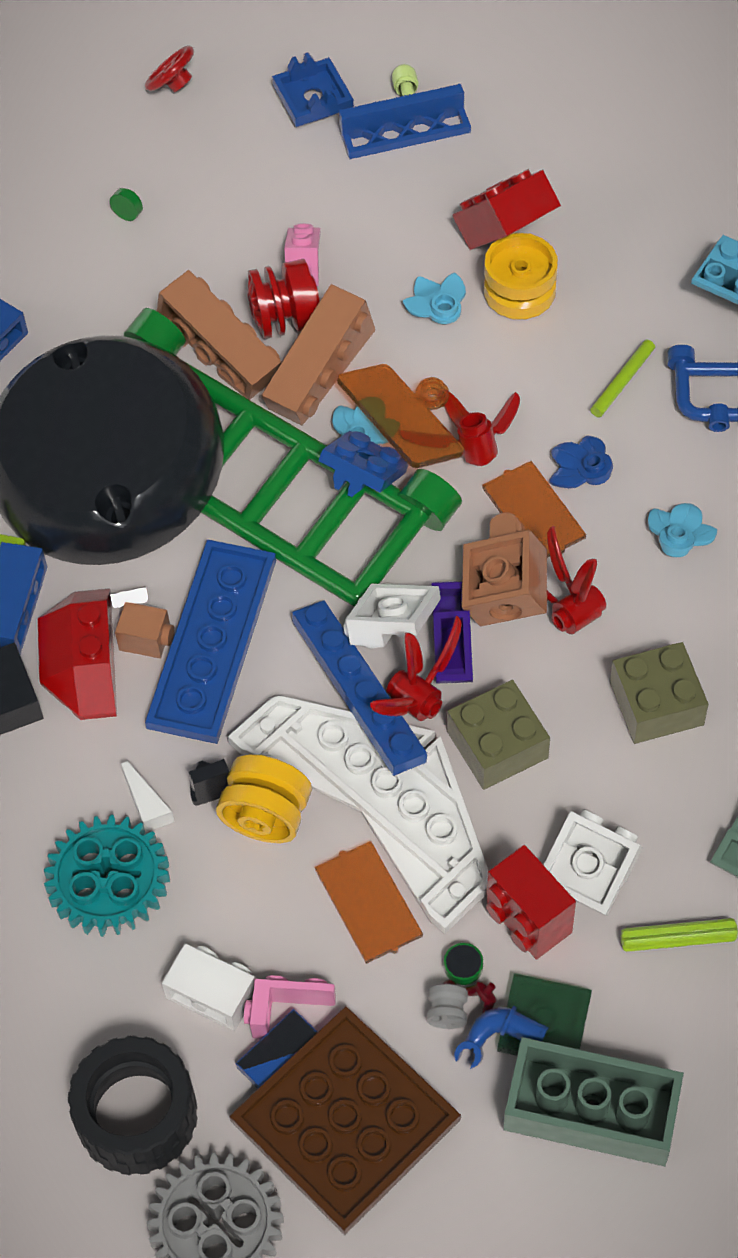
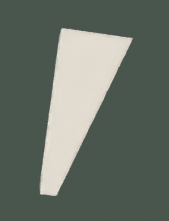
[121,761,175,832]

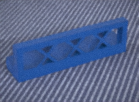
[339,84,471,159]

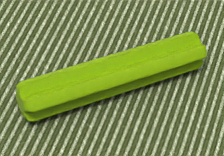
[621,918,738,952]

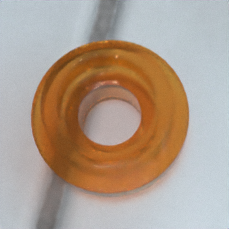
[415,377,449,410]

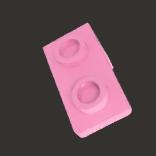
[284,223,321,286]
[244,975,336,1039]

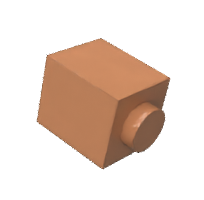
[115,602,174,659]

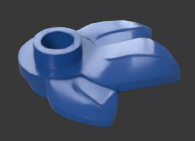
[549,435,613,489]

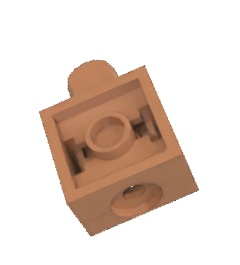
[462,512,547,627]

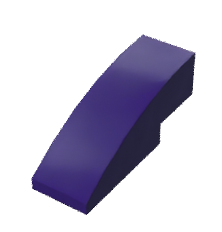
[432,582,473,684]

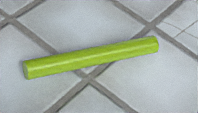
[590,339,655,418]

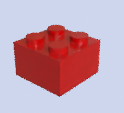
[486,844,576,960]

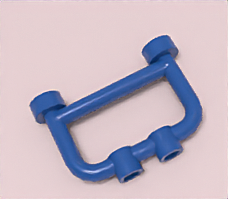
[667,344,738,432]

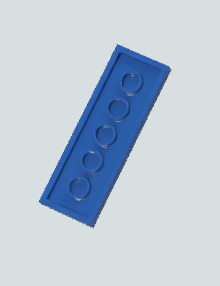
[145,539,277,744]

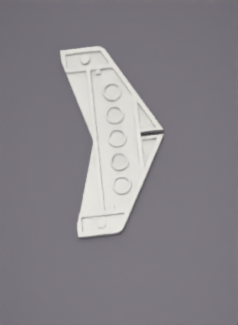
[228,696,489,934]

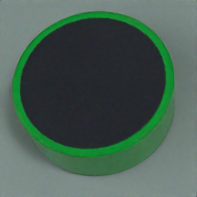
[444,943,483,985]

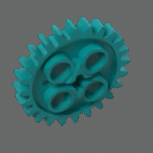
[44,815,170,937]

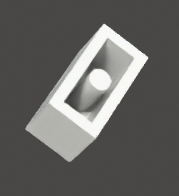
[162,943,255,1031]

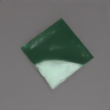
[497,973,592,1056]

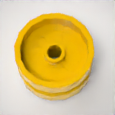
[484,233,558,319]
[216,754,312,844]

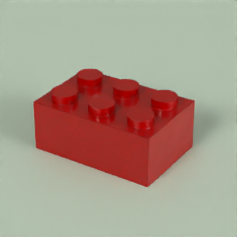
[452,169,561,250]

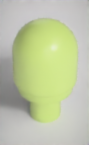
[392,64,418,96]

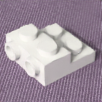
[344,584,441,649]
[544,809,643,916]

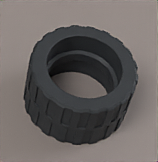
[68,1035,198,1175]

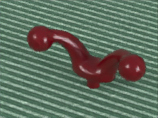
[443,980,496,1037]

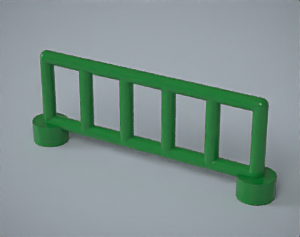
[123,308,462,607]

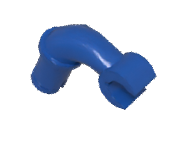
[454,1006,548,1069]

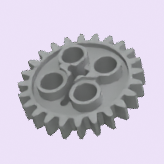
[147,1153,284,1258]

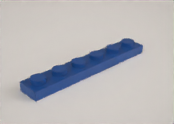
[292,600,427,776]

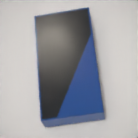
[236,1009,318,1088]

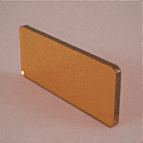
[337,364,464,468]

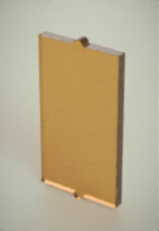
[483,461,587,558]
[315,841,423,964]

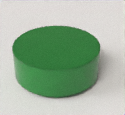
[110,188,143,221]

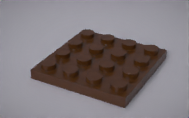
[229,1006,461,1235]

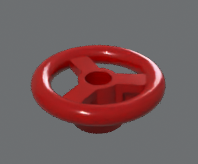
[145,46,194,92]

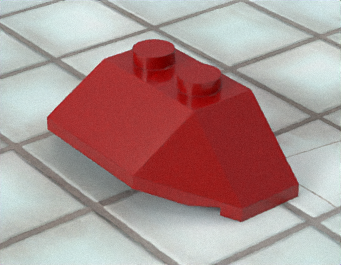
[38,588,117,720]

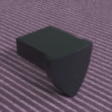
[189,759,230,806]

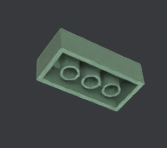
[503,1037,684,1167]

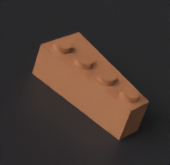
[157,270,282,400]
[262,284,376,426]

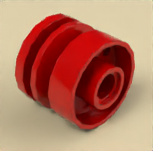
[247,258,320,339]

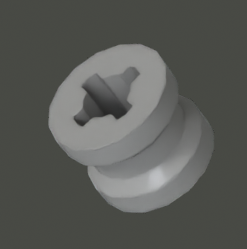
[427,984,468,1029]

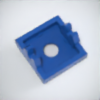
[272,52,354,127]
[319,431,410,497]

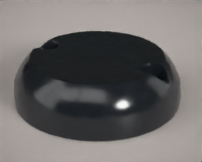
[0,335,224,565]

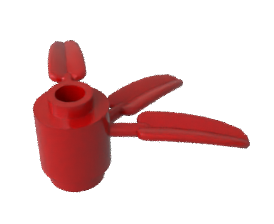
[399,391,520,466]
[547,526,607,634]
[370,616,462,721]

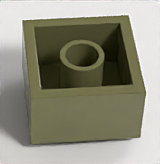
[610,642,709,744]
[447,679,550,790]

